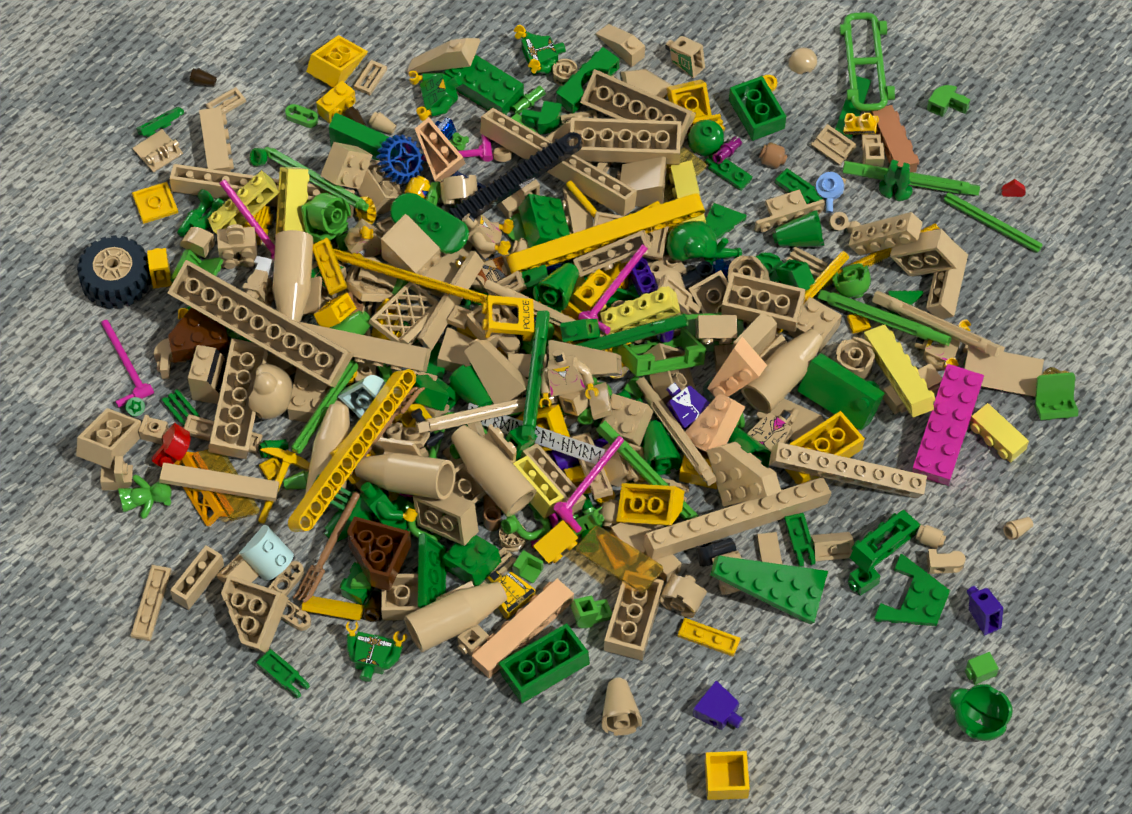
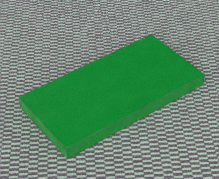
[418,533,446,608]

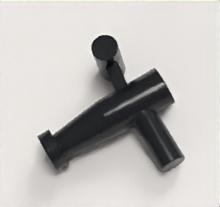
[411,408,445,447]

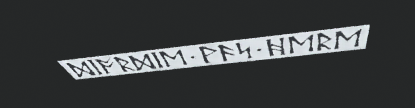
[468,403,605,464]

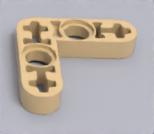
[268,561,311,631]

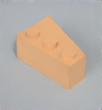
[685,393,745,453]

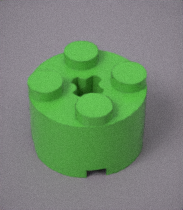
[306,193,351,234]

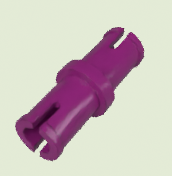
[713,136,742,164]

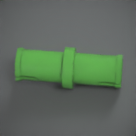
[511,86,546,115]

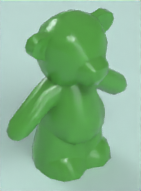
[118,474,172,519]

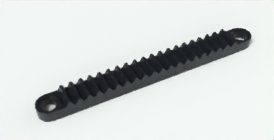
[448,132,583,221]

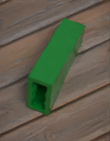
[329,113,393,161]

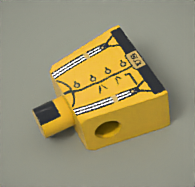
[488,571,536,620]

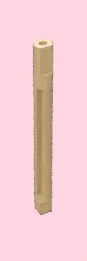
[484,280,610,349]
[872,290,1001,357]
[636,377,717,486]
[415,394,558,433]

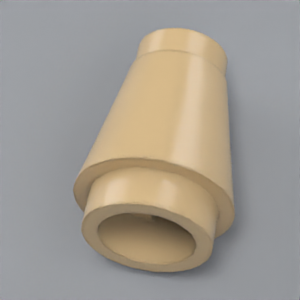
[368,112,397,135]
[1003,517,1033,540]

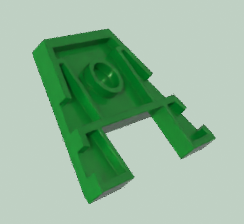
[874,554,950,626]

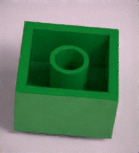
[443,535,502,587]

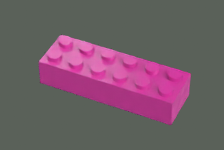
[912,364,984,486]

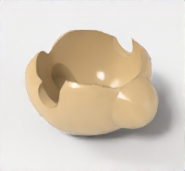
[249,364,292,419]

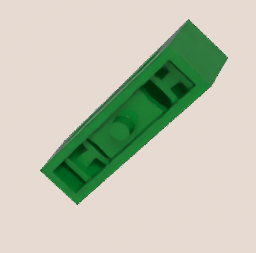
[849,509,921,573]

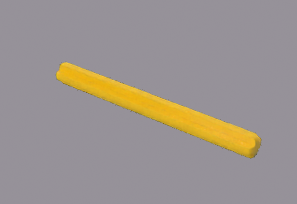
[776,251,849,334]

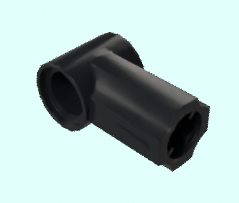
[681,261,713,290]
[696,537,737,566]

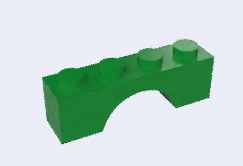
[556,47,620,114]

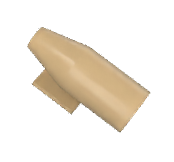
[273,230,322,322]
[741,329,823,414]
[305,404,351,505]
[451,424,537,517]
[355,438,455,500]
[404,581,507,653]

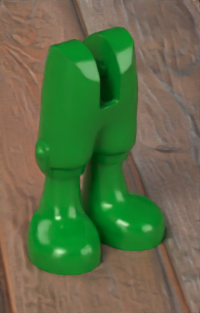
[879,160,913,201]
[177,189,225,237]

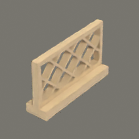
[368,282,439,345]

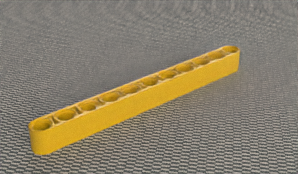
[506,193,705,274]
[288,369,416,532]

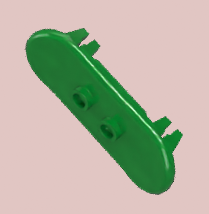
[390,193,469,254]

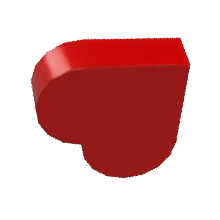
[1001,179,1026,197]

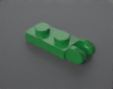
[784,513,816,567]
[256,649,310,698]

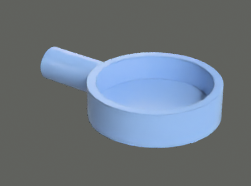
[816,172,844,213]

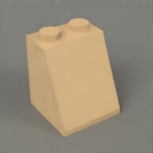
[617,156,666,207]
[381,214,441,276]

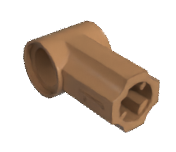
[483,494,501,531]

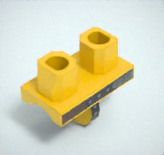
[843,113,879,138]

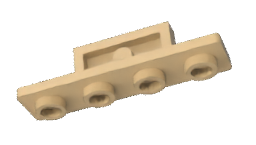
[754,189,825,232]

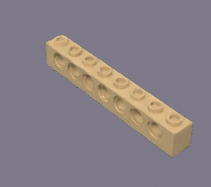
[769,442,927,498]

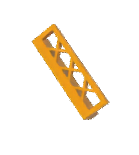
[174,452,233,526]

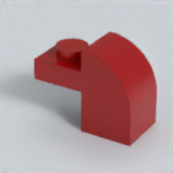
[152,422,191,467]

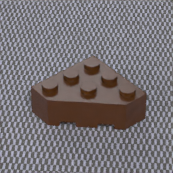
[168,307,229,363]
[347,516,411,591]

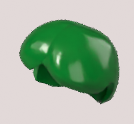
[665,220,717,261]
[950,684,1013,741]

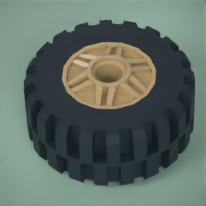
[77,235,151,309]

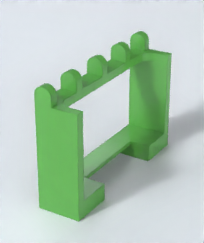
[612,327,706,377]

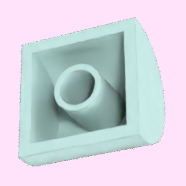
[338,375,386,418]
[239,525,294,581]

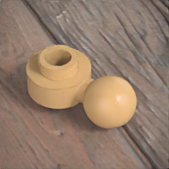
[829,212,861,234]

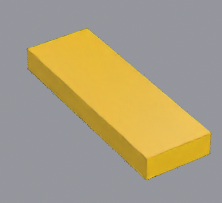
[313,238,348,295]
[302,595,365,621]
[677,618,741,657]

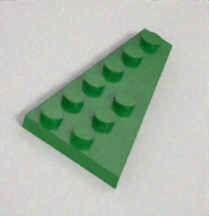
[710,556,828,624]

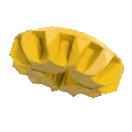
[355,196,376,225]

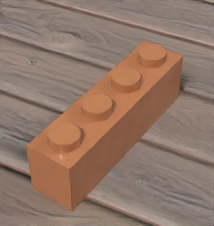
[871,105,919,172]

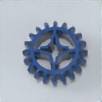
[376,135,425,184]

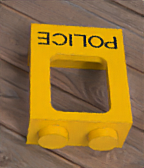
[482,295,534,342]

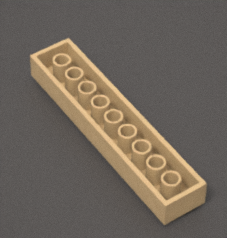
[167,260,354,388]

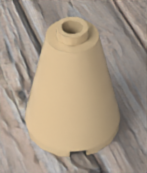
[601,678,642,736]

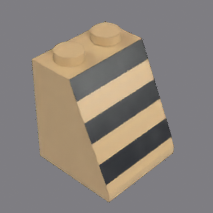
[188,345,227,404]

